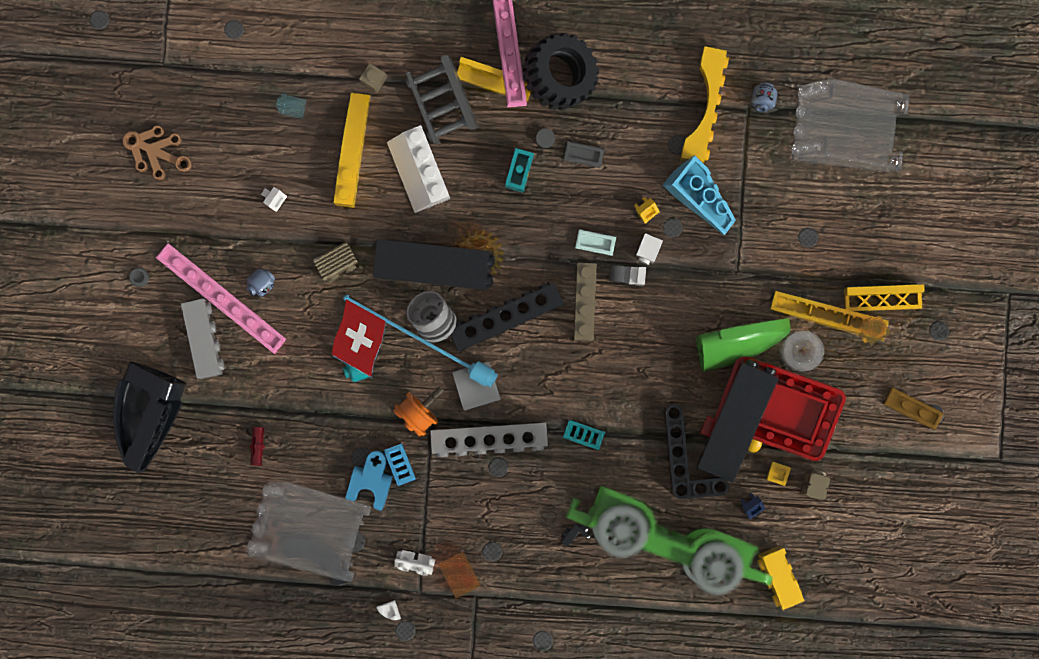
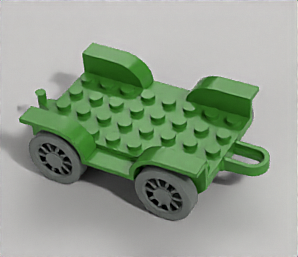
[566,485,773,594]

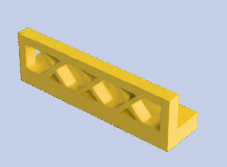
[457,57,531,103]
[844,284,924,311]

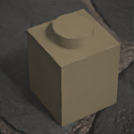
[359,63,387,93]

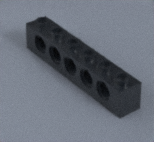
[451,282,564,352]

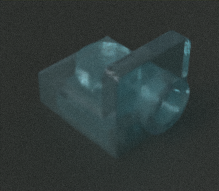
[276,93,307,119]

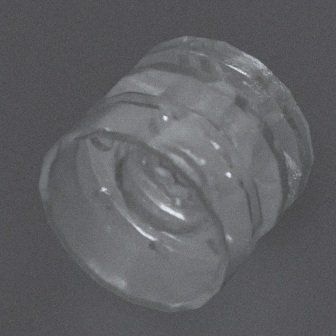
[779,331,824,372]

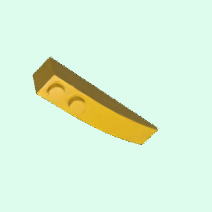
[334,93,370,208]
[771,291,889,342]

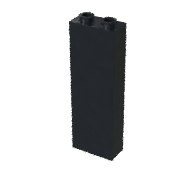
[373,239,495,290]
[697,359,779,483]

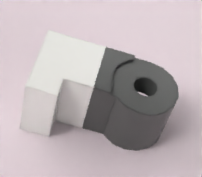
[609,266,646,286]

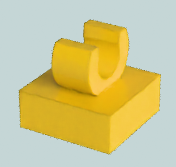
[634,197,660,224]

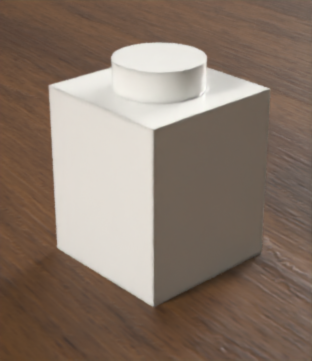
[635,234,663,265]

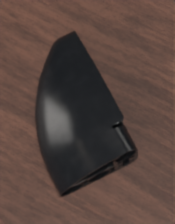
[113,361,187,473]

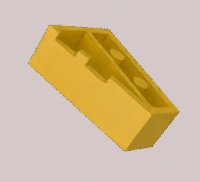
[757,546,804,610]

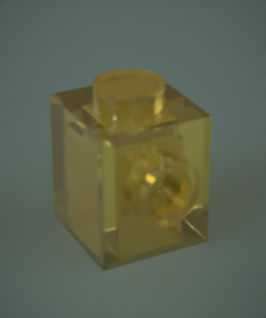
[859,315,891,346]

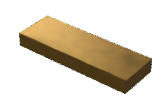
[883,387,944,430]

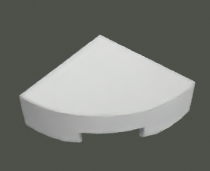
[377,600,401,620]

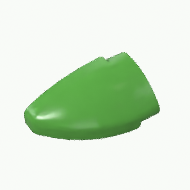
[695,318,791,372]

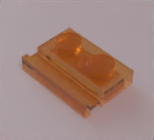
[438,551,481,599]

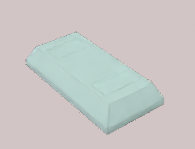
[575,230,616,256]

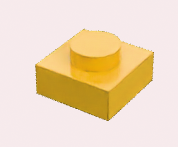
[766,462,791,486]

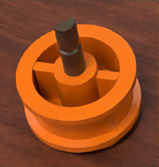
[393,386,445,436]

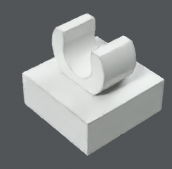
[261,187,287,212]

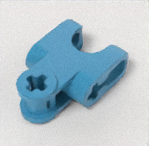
[346,451,392,511]

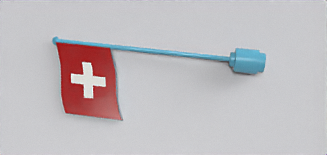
[332,295,498,387]

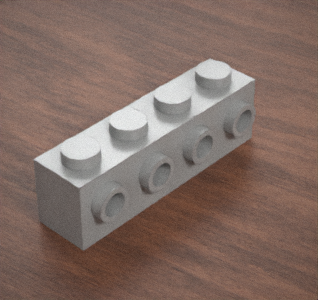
[181,299,225,380]

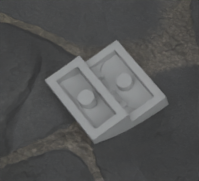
[452,361,501,411]

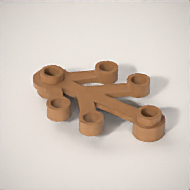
[122,126,192,180]

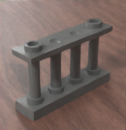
[405,55,479,145]

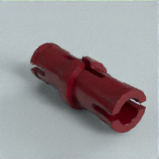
[250,427,265,466]

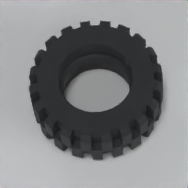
[522,33,599,110]

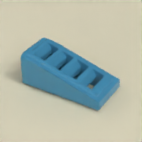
[384,443,416,486]

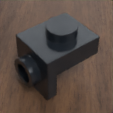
[560,523,590,547]

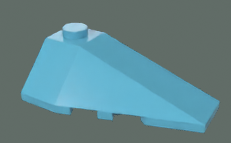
[663,156,736,235]

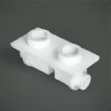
[395,550,435,576]

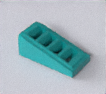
[563,420,605,450]

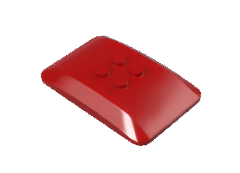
[715,357,846,461]

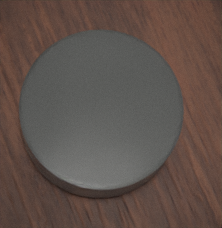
[536,129,555,148]
[129,268,149,287]

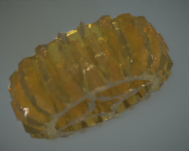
[455,229,504,275]

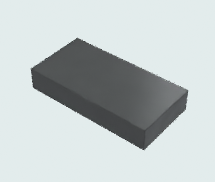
[563,141,605,168]

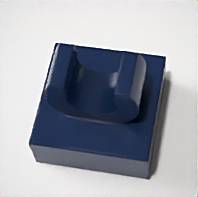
[741,493,765,519]

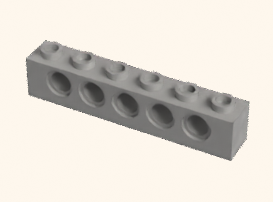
[431,423,548,457]

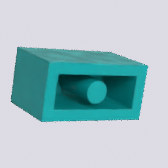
[505,148,534,193]

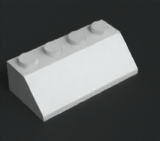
[387,125,450,213]

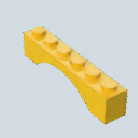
[680,46,729,163]

